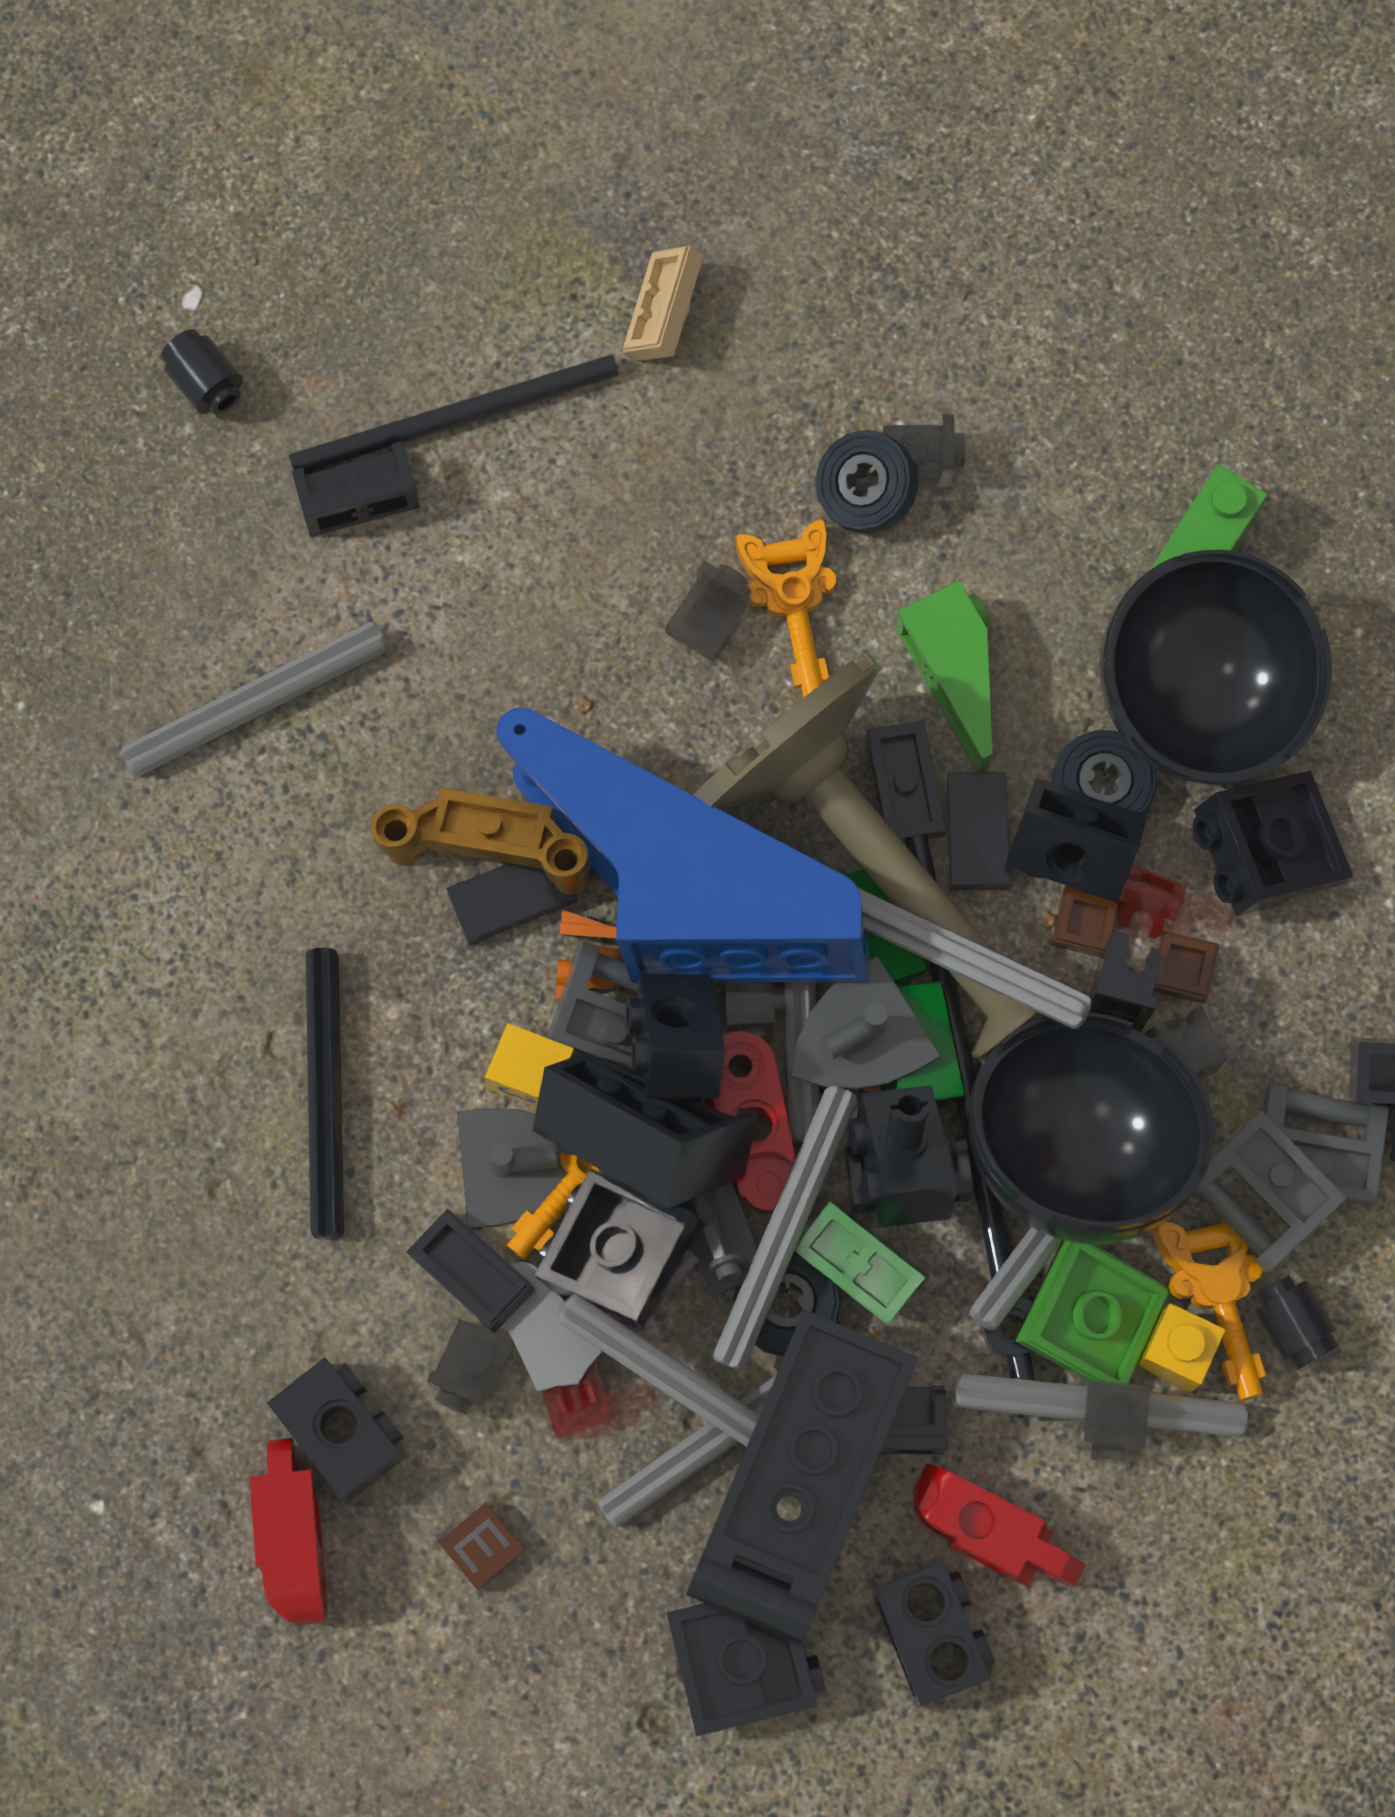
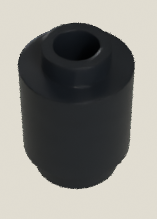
[161,329,243,414]
[1254,1275,1339,1370]

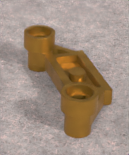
[370,787,591,895]

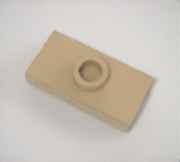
[622,245,704,361]

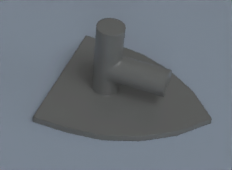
[790,956,940,1089]
[457,1108,567,1229]

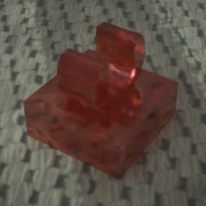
[1119,865,1186,939]
[542,1361,614,1439]

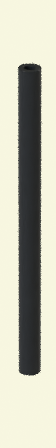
[288,354,619,473]

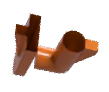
[556,910,622,999]

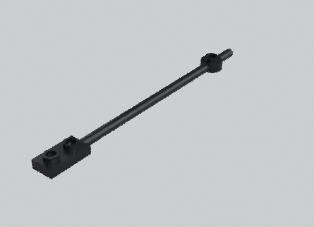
[866,720,1036,1419]

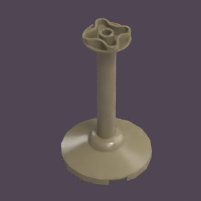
[693,652,1067,1064]

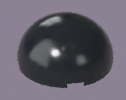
[1099,550,1332,785]
[968,1012,1214,1244]

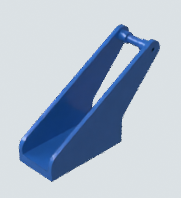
[496,708,869,983]

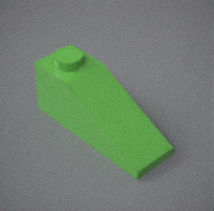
[1151,464,1267,569]
[895,580,993,772]

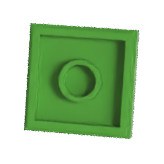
[1016,1240,1170,1390]

